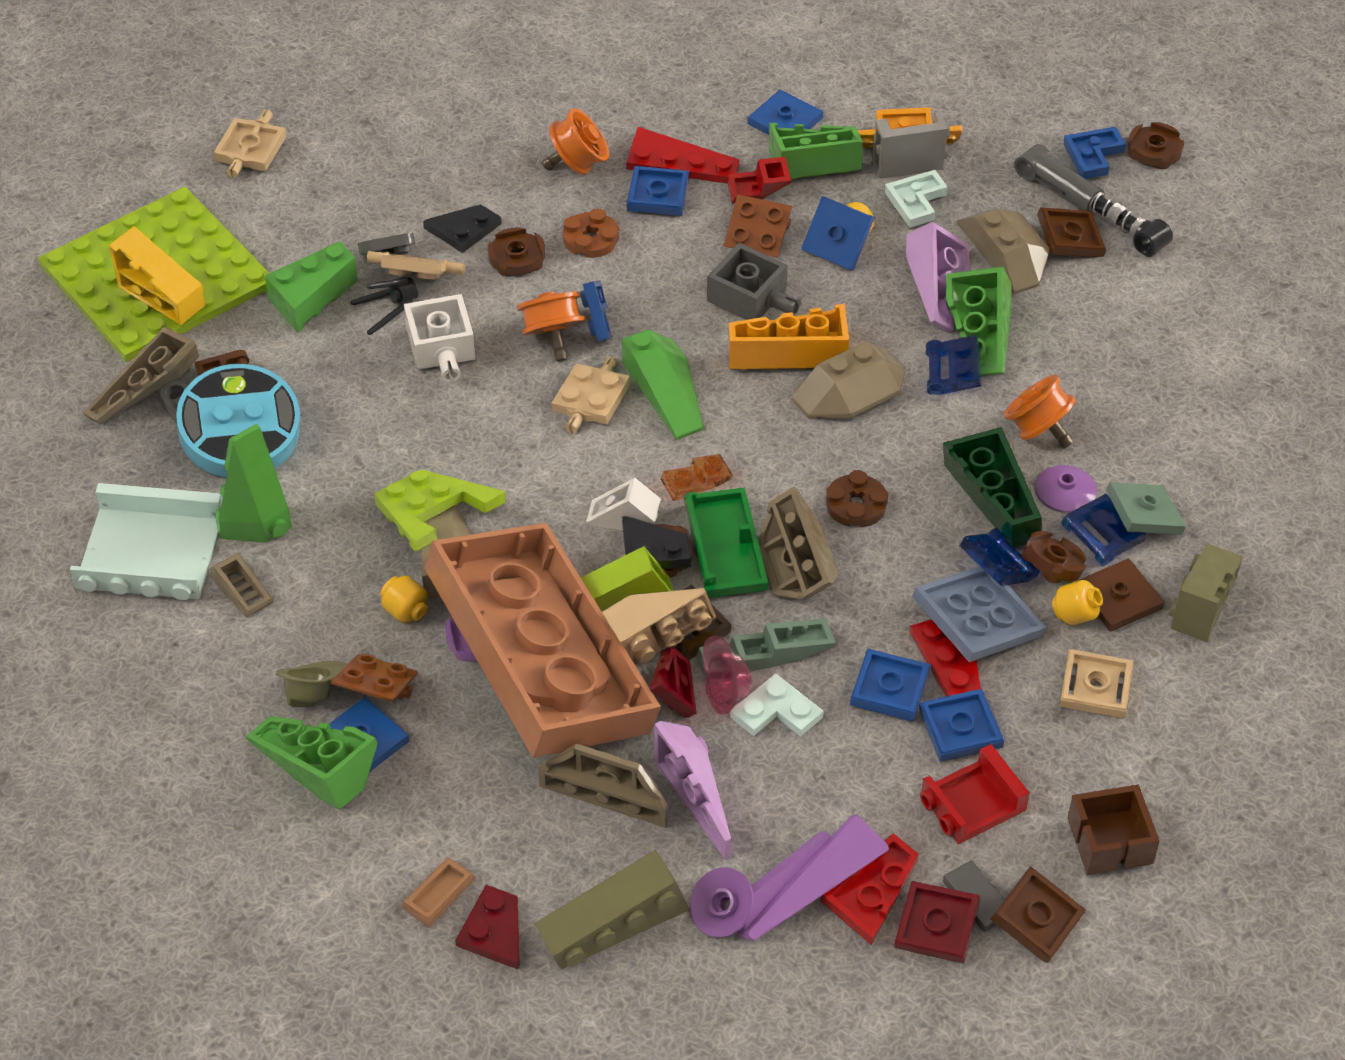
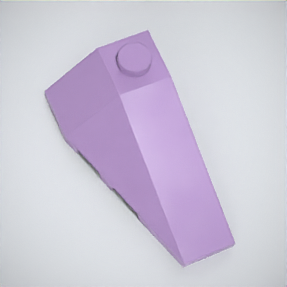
[906,222,970,332]
[654,721,731,859]

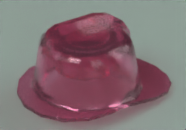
[703,635,752,714]

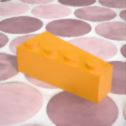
[728,303,849,370]

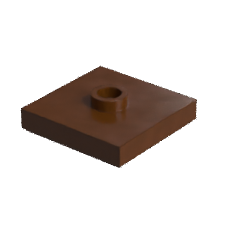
[1037,207,1106,257]
[1077,558,1165,632]
[990,866,1086,963]

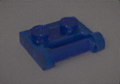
[925,335,982,395]
[1061,494,1146,566]
[959,528,1040,586]

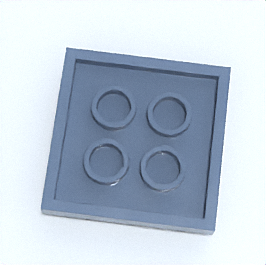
[912,564,1047,662]

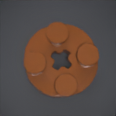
[563,208,619,258]

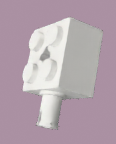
[404,294,475,382]

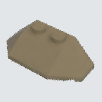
[957,209,1050,294]
[792,341,906,419]
[759,486,839,600]
[538,744,668,828]

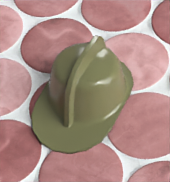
[276,661,348,707]

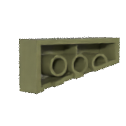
[534,849,690,970]

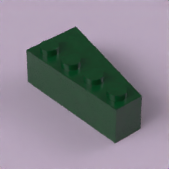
[943,427,1042,549]

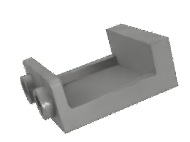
[872,112,950,179]

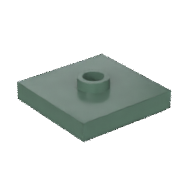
[1106,482,1186,535]

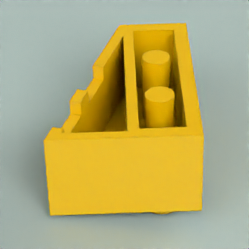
[109,226,206,325]

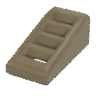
[210,552,274,618]

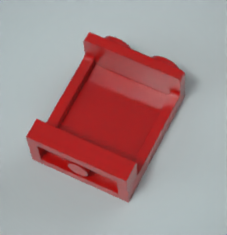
[920,744,1030,844]

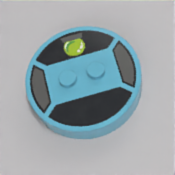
[176,364,300,478]

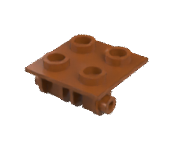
[723,195,792,258]
[331,654,418,702]

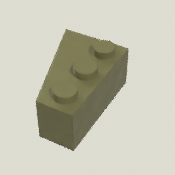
[1168,543,1243,642]

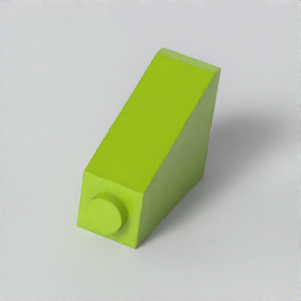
[581,546,674,611]

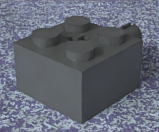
[707,243,801,320]

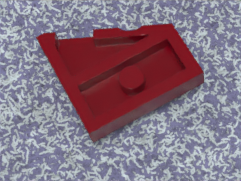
[650,646,697,718]
[455,885,520,970]

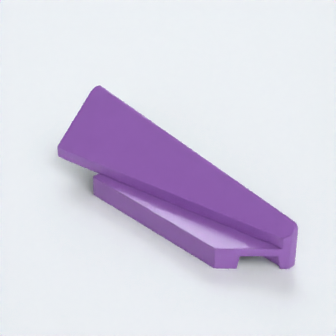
[736,814,889,941]

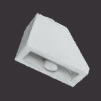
[586,478,661,530]

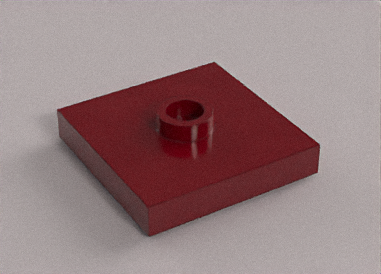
[894,881,981,963]

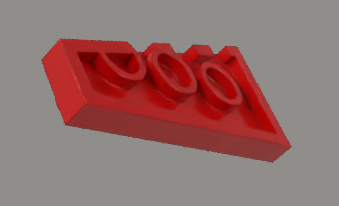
[626,127,740,184]

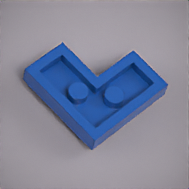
[1063,127,1126,179]
[580,280,612,341]

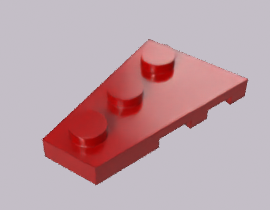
[909,619,981,697]
[821,833,919,945]

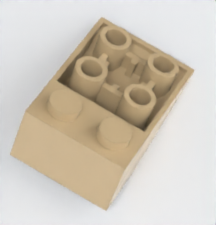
[602,588,716,665]

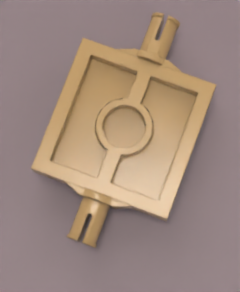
[213,109,287,178]
[367,251,465,279]
[551,356,631,434]

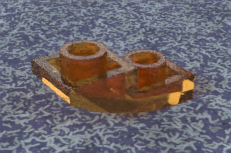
[660,454,733,501]

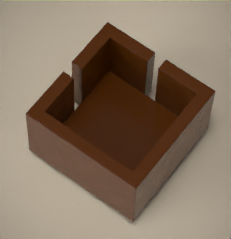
[1067,784,1160,875]

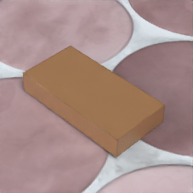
[402,857,475,927]

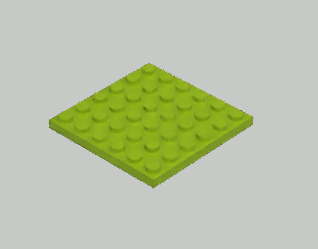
[37,186,269,362]

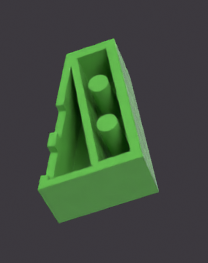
[769,123,863,180]
[265,241,358,333]

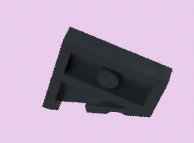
[423,204,502,253]
[622,516,690,569]

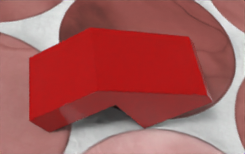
[727,157,791,204]

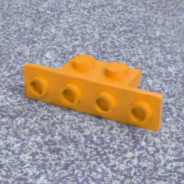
[858,107,962,148]

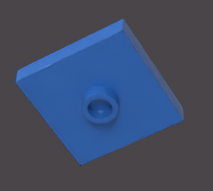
[747,89,823,135]
[627,166,689,216]
[801,196,875,270]
[850,648,931,722]
[919,689,1004,762]
[329,697,409,772]

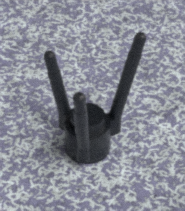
[350,276,418,335]

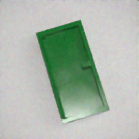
[684,487,768,598]

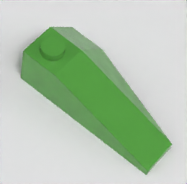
[946,267,1011,377]
[621,329,703,440]
[215,424,292,543]
[246,716,378,810]

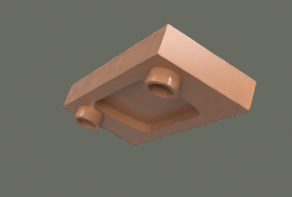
[424,523,661,758]

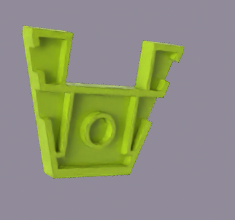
[374,469,506,551]

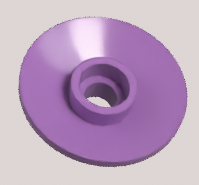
[1035,465,1097,513]
[690,867,754,938]

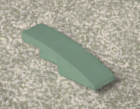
[697,618,836,680]

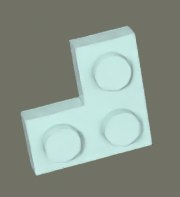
[885,170,948,228]
[730,673,824,737]

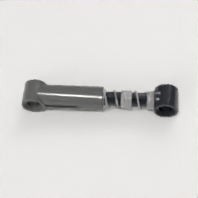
[1014,144,1173,257]

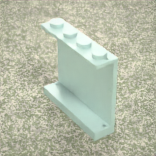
[70,483,222,600]

